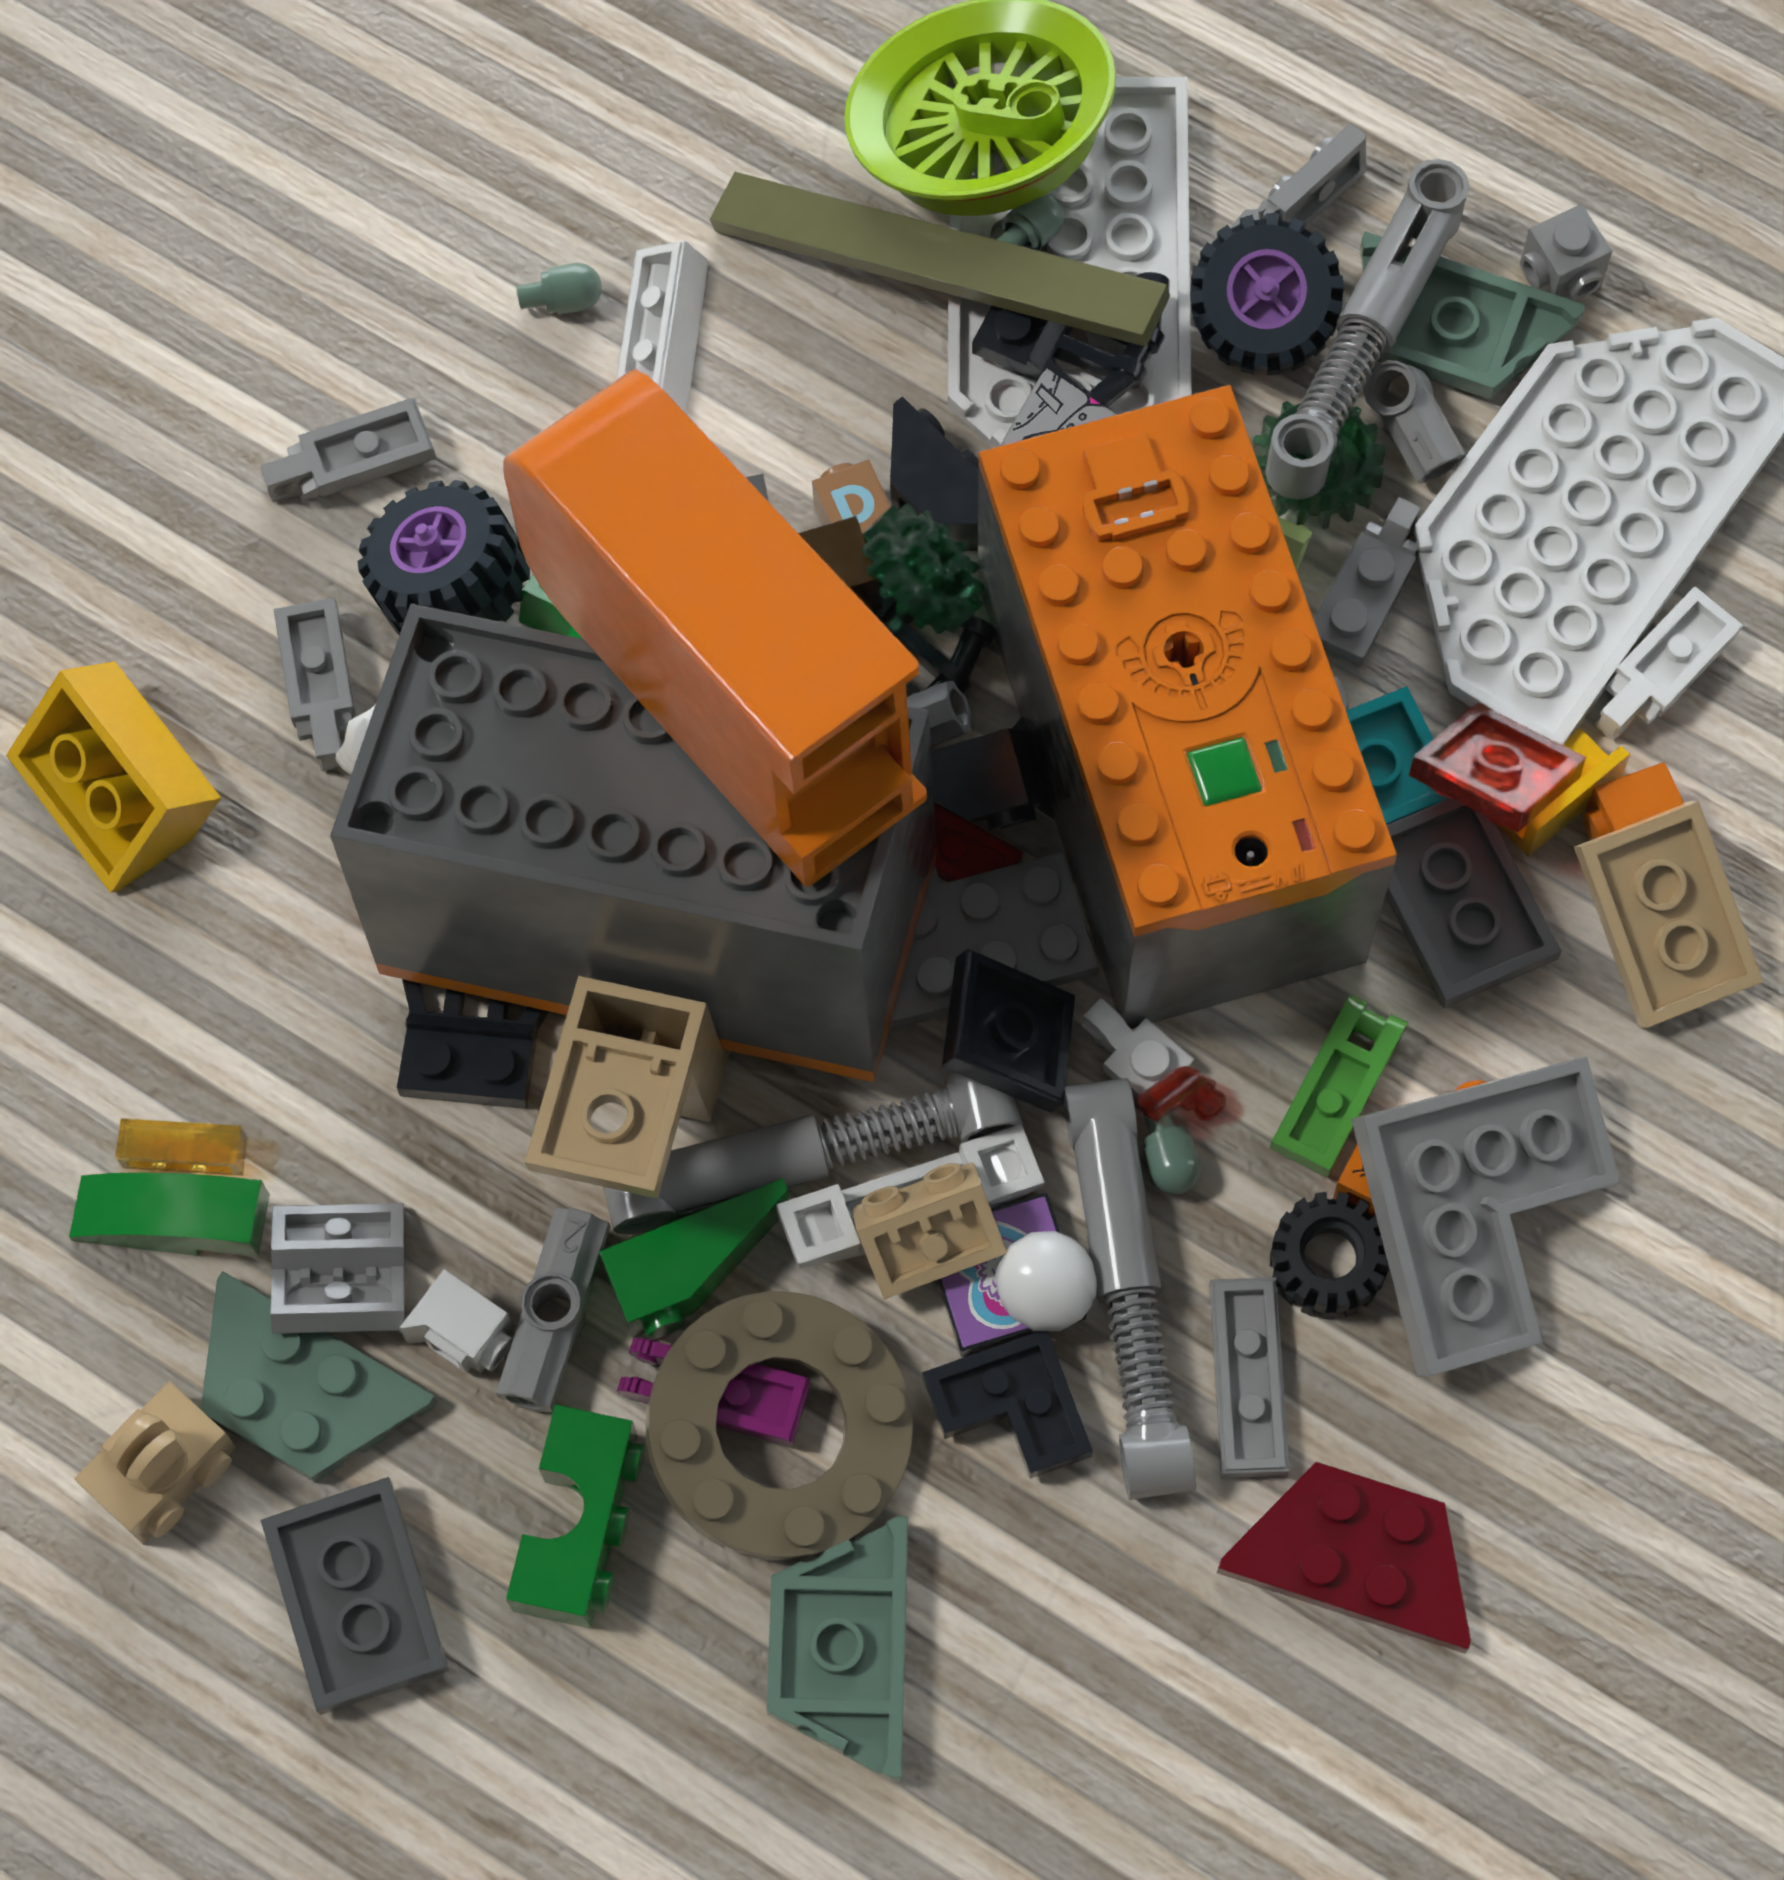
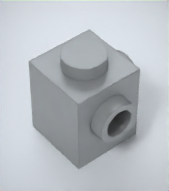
[1520,204,1613,300]

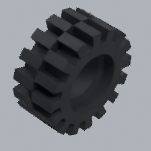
[1270,1191,1389,1319]

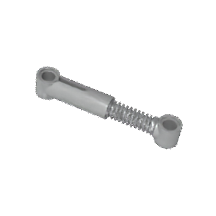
[1265,159,1469,500]
[603,1072,1024,1235]
[1064,1078,1196,1500]

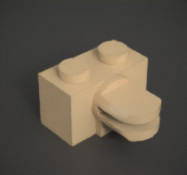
[74,1381,237,1545]

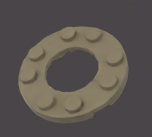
[645,1291,913,1560]

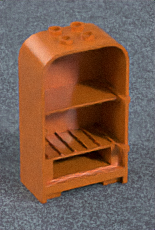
[503,369,927,887]

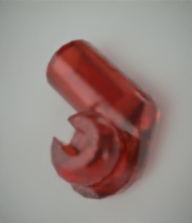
[1138,1066,1227,1121]

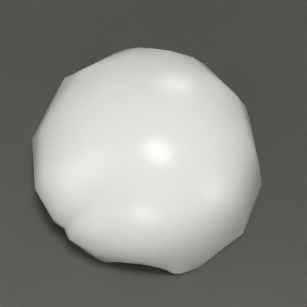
[995,1231,1097,1331]

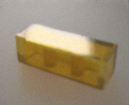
[115,1118,248,1176]

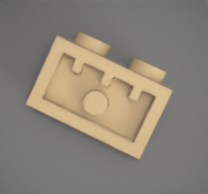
[852,1162,1007,1300]

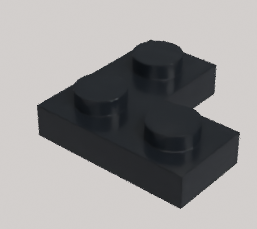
[922,1331,1093,1479]

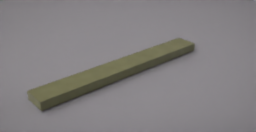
[709,172,1170,347]

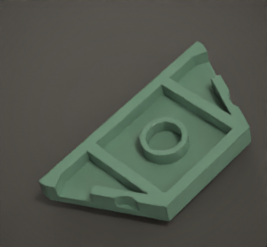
[1360,231,1585,399]
[201,1271,438,1483]
[767,1516,908,1782]

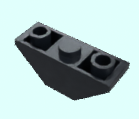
[890,396,979,551]

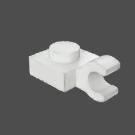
[1081,998,1195,1109]

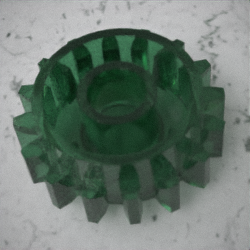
[1252,401,1386,529]

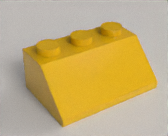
[6,661,221,893]

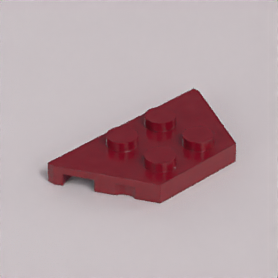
[1217,1461,1471,1654]

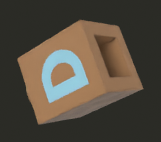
[812,459,898,556]

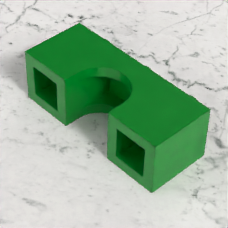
[506,1404,645,1629]

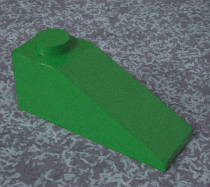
[599,1178,789,1339]

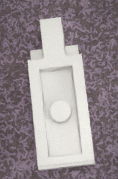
[1595,587,1743,741]

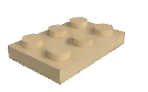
[1574,801,1764,1028]

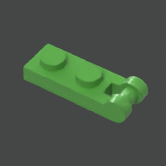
[1270,994,1408,1178]

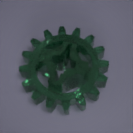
[861,504,985,634]

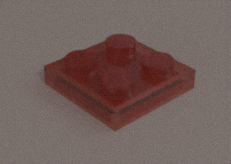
[1409,702,1586,833]

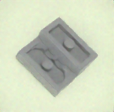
[270,1203,405,1334]

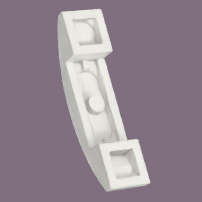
[776,1124,1045,1268]

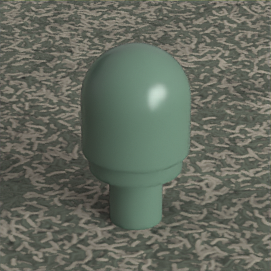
[997,194,1064,250]
[516,263,602,315]
[1142,1105,1201,1195]

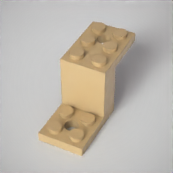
[525,976,730,1199]

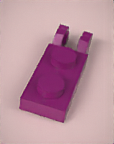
[616,1337,811,1447]

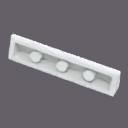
[616,240,709,414]

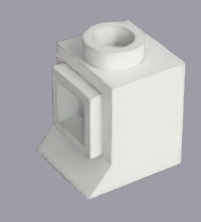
[399,1269,514,1374]

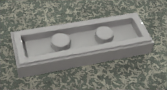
[1209,1277,1289,1479]

